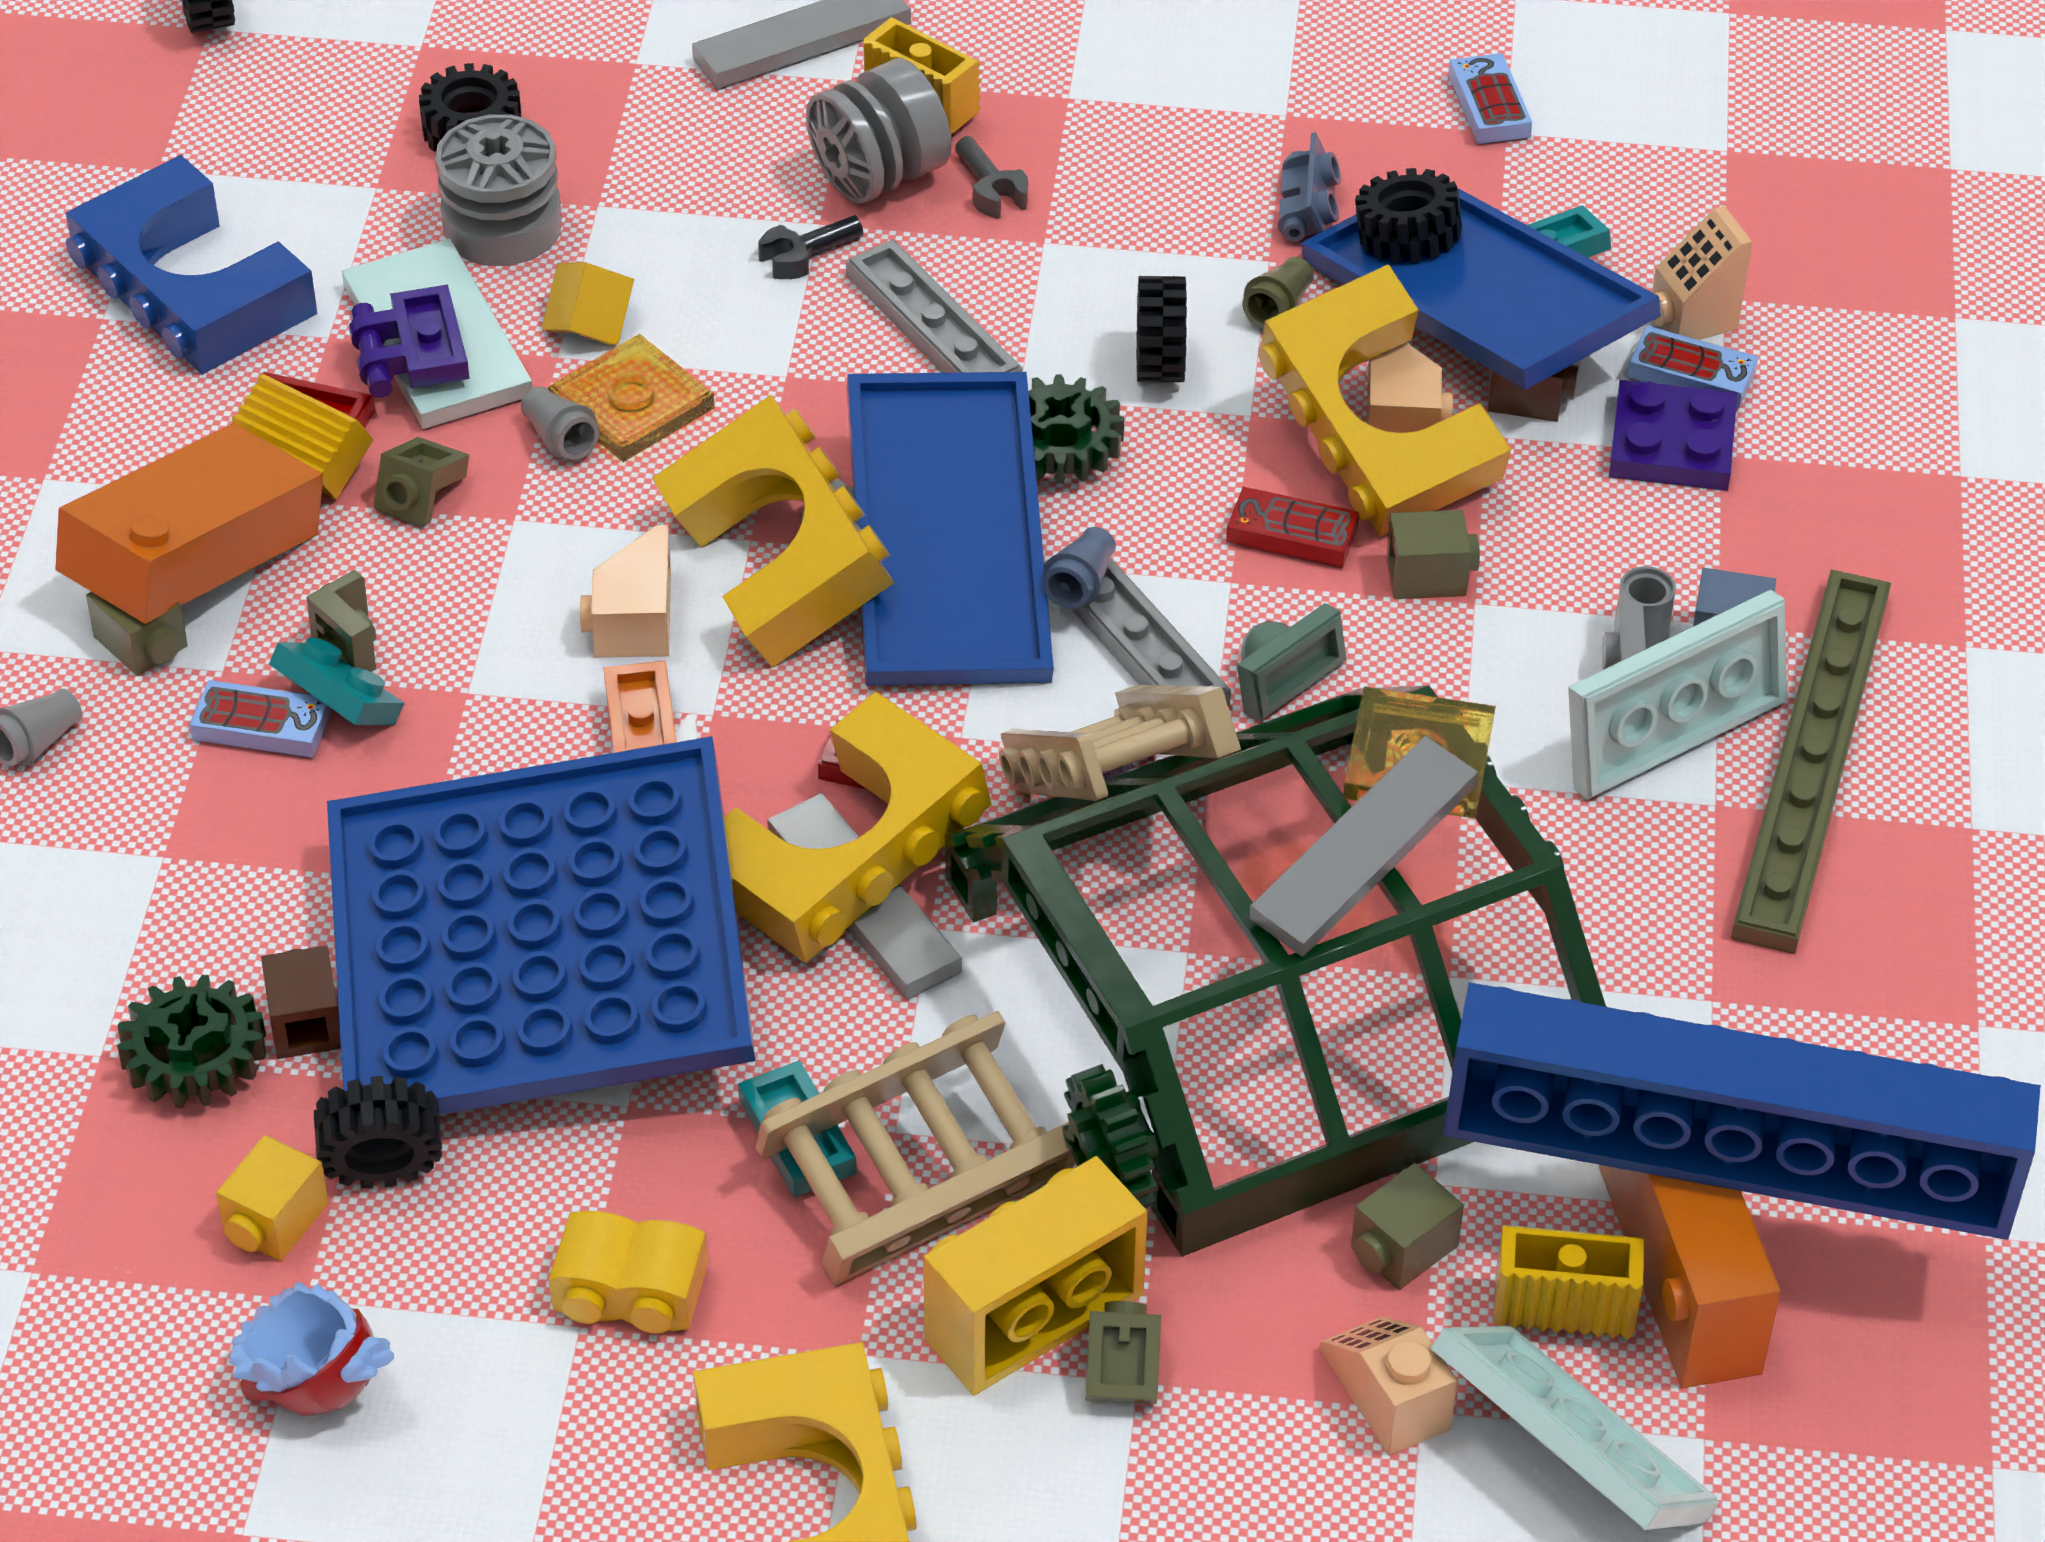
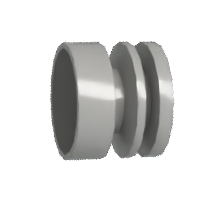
[806,57,952,204]
[435,114,562,266]

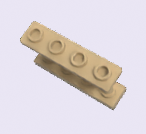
[999,685,1241,801]
[755,1011,1075,1286]

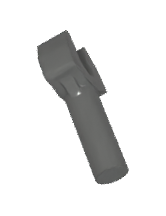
[955,136,1028,219]

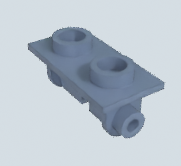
[1278,132,1341,242]

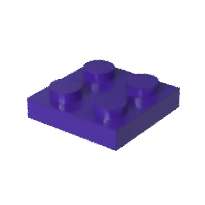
[1609,379,1737,491]

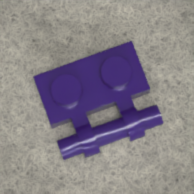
[349,284,470,398]

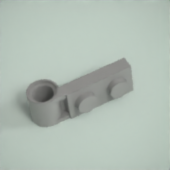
[1602,566,1676,669]

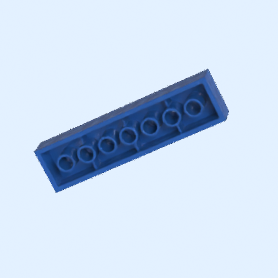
[1443,982,2041,1240]

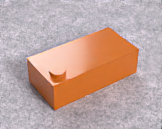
[55,423,323,624]
[1599,1165,1781,1389]

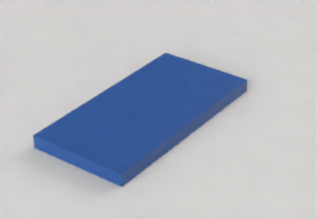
[1301,176,1661,390]
[846,372,1054,686]

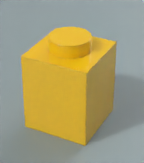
[216,1135,329,1262]

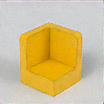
[542,262,634,345]

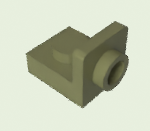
[374,437,469,526]
[306,570,376,672]
[1085,1301,1161,1404]

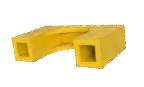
[1258,264,1511,537]
[652,395,894,668]
[724,691,992,964]
[693,1342,917,1542]

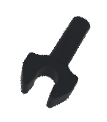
[758,215,863,279]

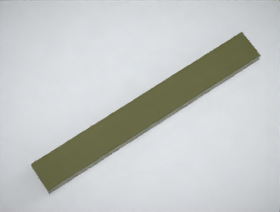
[1731,569,1891,954]

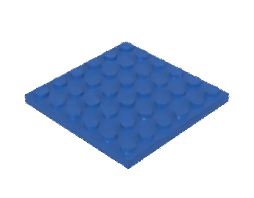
[327,736,756,1115]

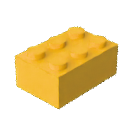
[923,1156,1148,1396]

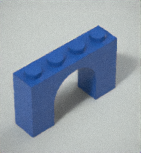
[65,155,318,375]

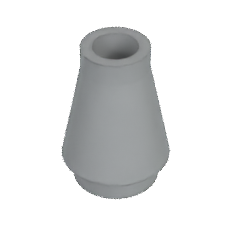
[521,386,600,460]
[0,689,82,767]

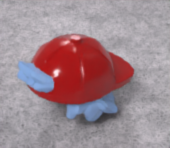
[229,1282,394,1416]

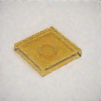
[548,333,715,462]
[1343,686,1496,819]

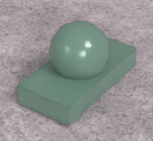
[1237,603,1347,722]

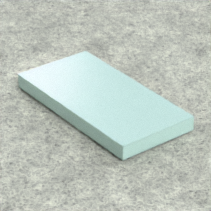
[342,239,533,429]
[1568,590,1787,800]
[1430,1326,1720,1530]

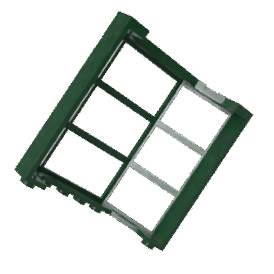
[945,685,1606,1257]

